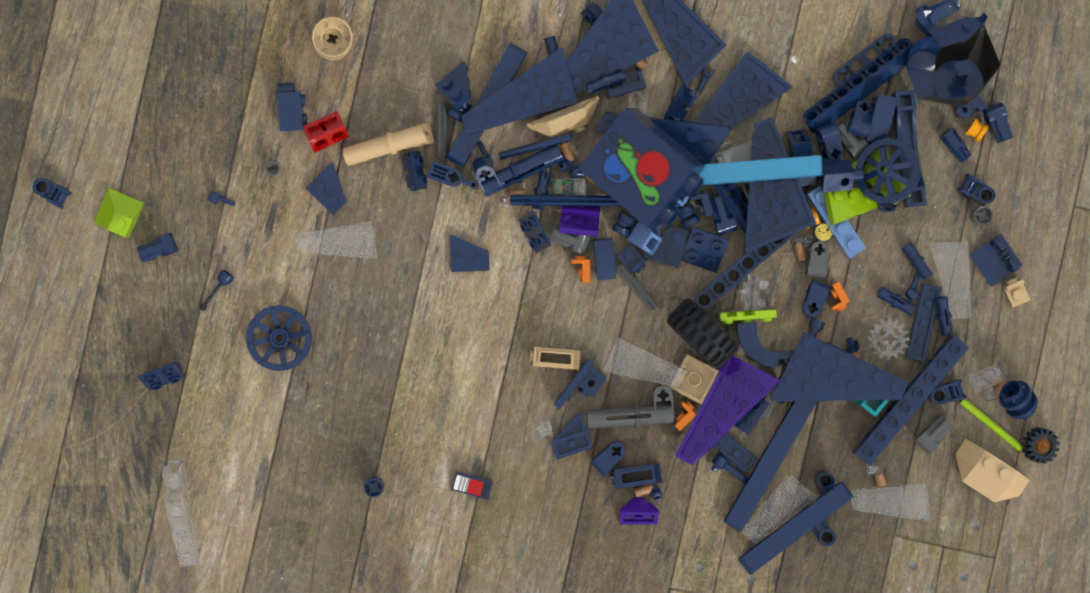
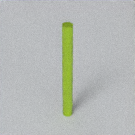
[959,399,1023,451]

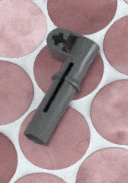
[586,385,674,429]

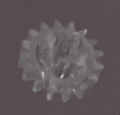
[867,318,910,360]

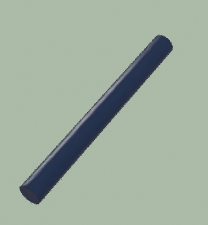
[499,132,573,160]

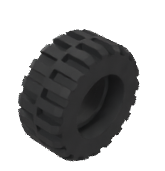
[666,298,739,370]

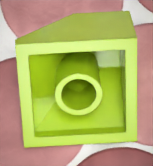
[94,188,144,238]

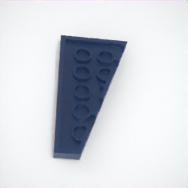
[642,0,726,86]
[461,47,578,135]
[693,52,793,128]

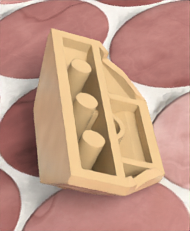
[526,95,599,138]
[955,438,1029,502]

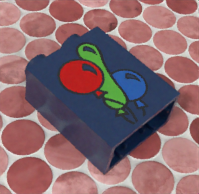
[578,108,705,228]

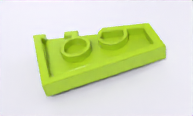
[824,188,878,226]

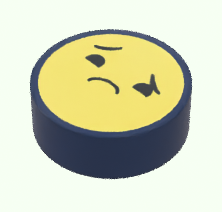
[813,223,833,242]

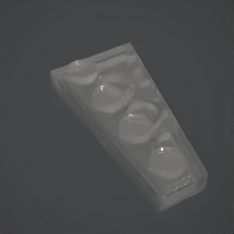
[296,221,379,259]
[929,241,972,319]
[602,337,688,388]
[741,473,818,544]
[850,483,931,522]

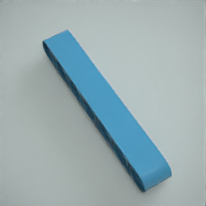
[699,156,823,185]

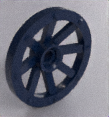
[856,138,921,204]
[246,305,312,371]

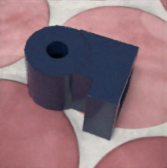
[954,95,987,119]

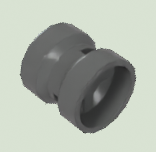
[970,206,993,226]

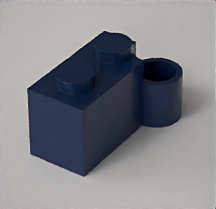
[277,82,308,131]

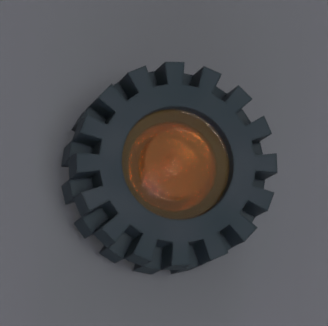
[1021,427,1060,464]

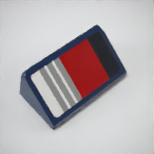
[451,471,493,500]

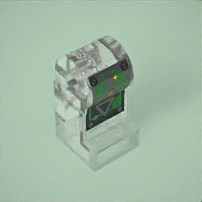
[550,178,586,195]

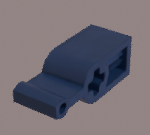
[427,161,478,190]

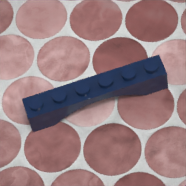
[891,90,927,208]

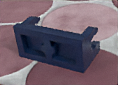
[606,68,646,99]

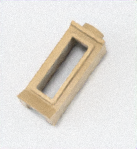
[529,346,581,370]

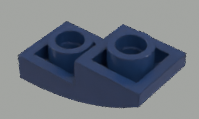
[593,238,617,281]

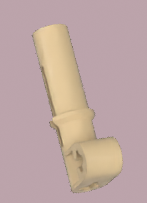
[343,123,434,166]

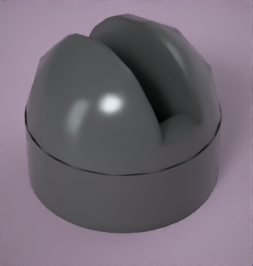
[265,160,281,176]

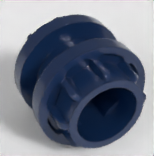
[999,380,1038,419]

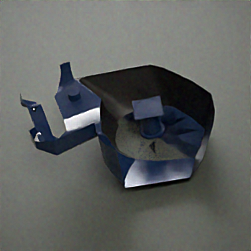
[905,0,1000,106]

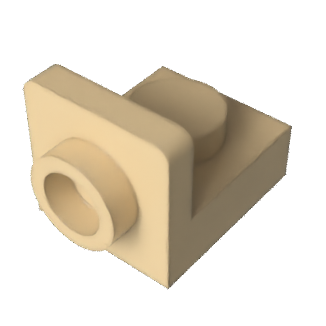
[1002,277,1030,308]

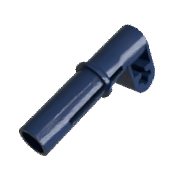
[472,144,564,197]

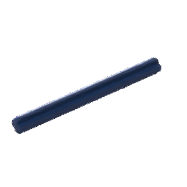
[510,195,621,206]

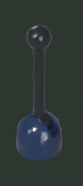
[199,269,234,311]

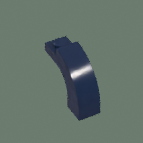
[736,322,794,367]

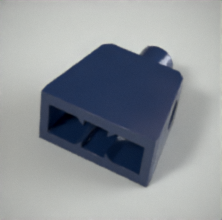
[817,158,864,192]

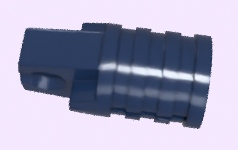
[939,127,971,163]

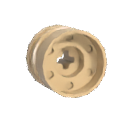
[312,17,353,61]

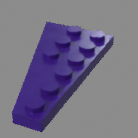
[675,356,780,465]

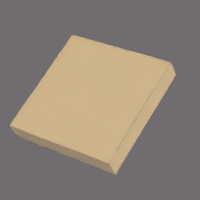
[669,354,720,405]

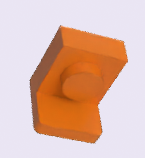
[571,256,590,283]
[830,281,850,312]
[674,401,696,431]

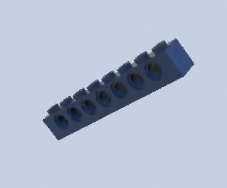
[852,335,969,466]

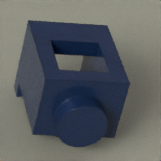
[578,367,607,397]

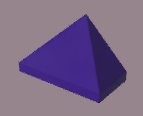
[620,496,659,525]

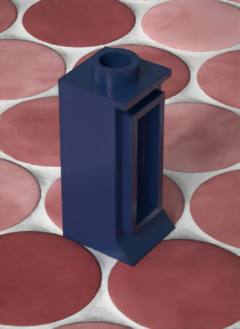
[610,462,662,489]

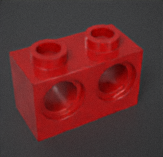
[303,111,349,153]

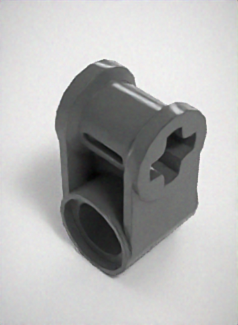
[805,241,828,278]

